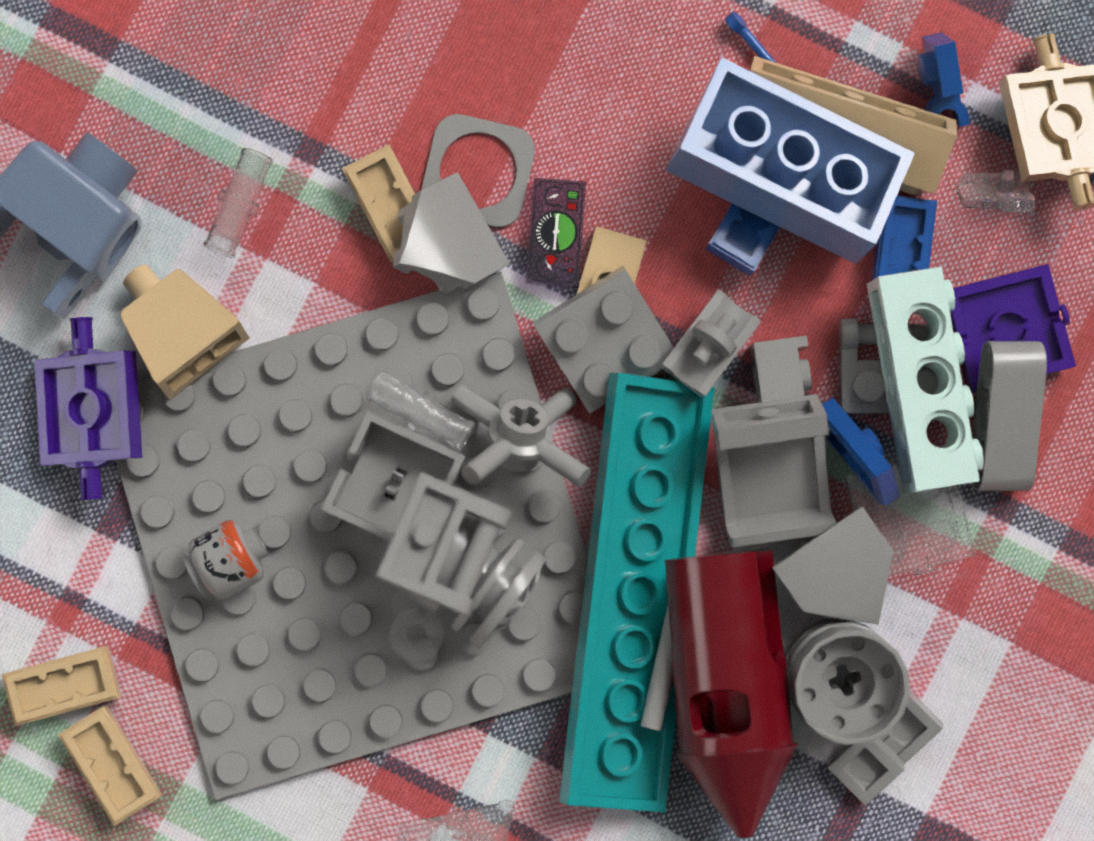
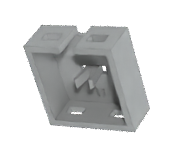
[321,411,467,542]

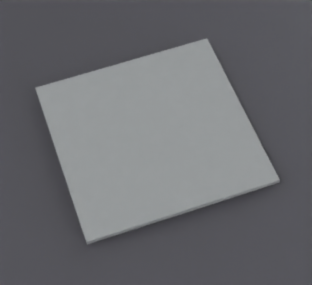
[116,272,588,800]

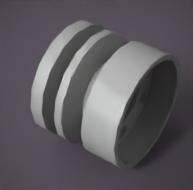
[405,513,547,649]
[785,618,910,745]

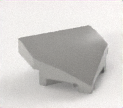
[393,172,510,294]
[773,506,893,625]

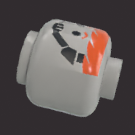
[184,520,269,600]

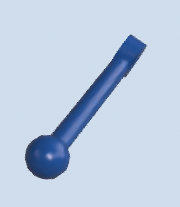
[725,11,777,63]

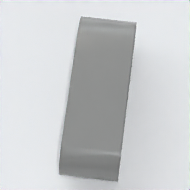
[972,341,1047,491]

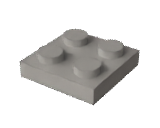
[533,266,674,413]

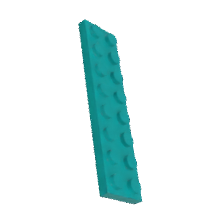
[559,373,715,813]

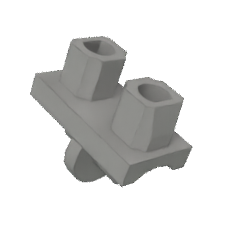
[660,289,761,399]

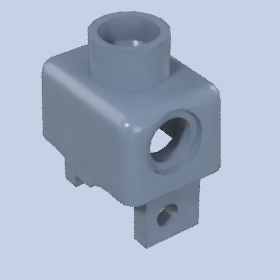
[0,132,142,319]

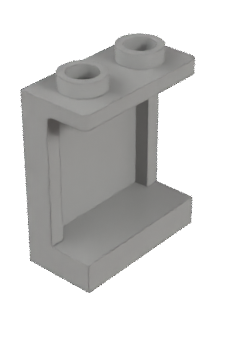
[711,394,836,550]

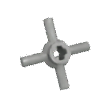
[451,385,591,487]

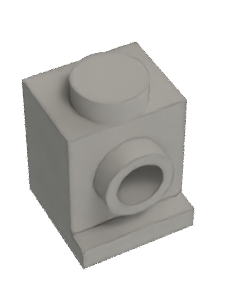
[749,336,812,403]

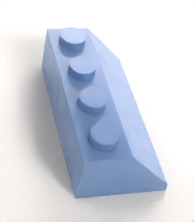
[665,57,915,264]

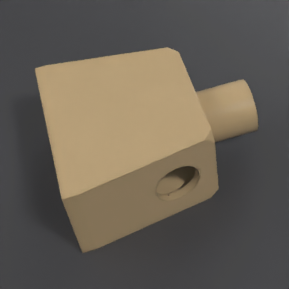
[120,264,250,400]

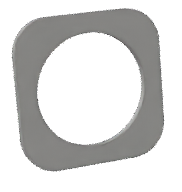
[422,114,535,227]

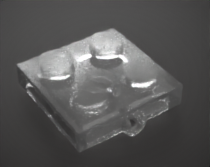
[844,459,976,577]

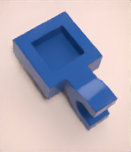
[917,32,970,127]

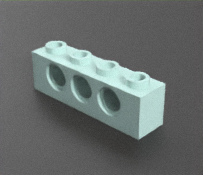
[867,267,984,494]

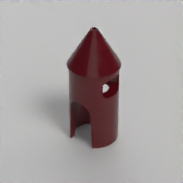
[665,551,798,838]

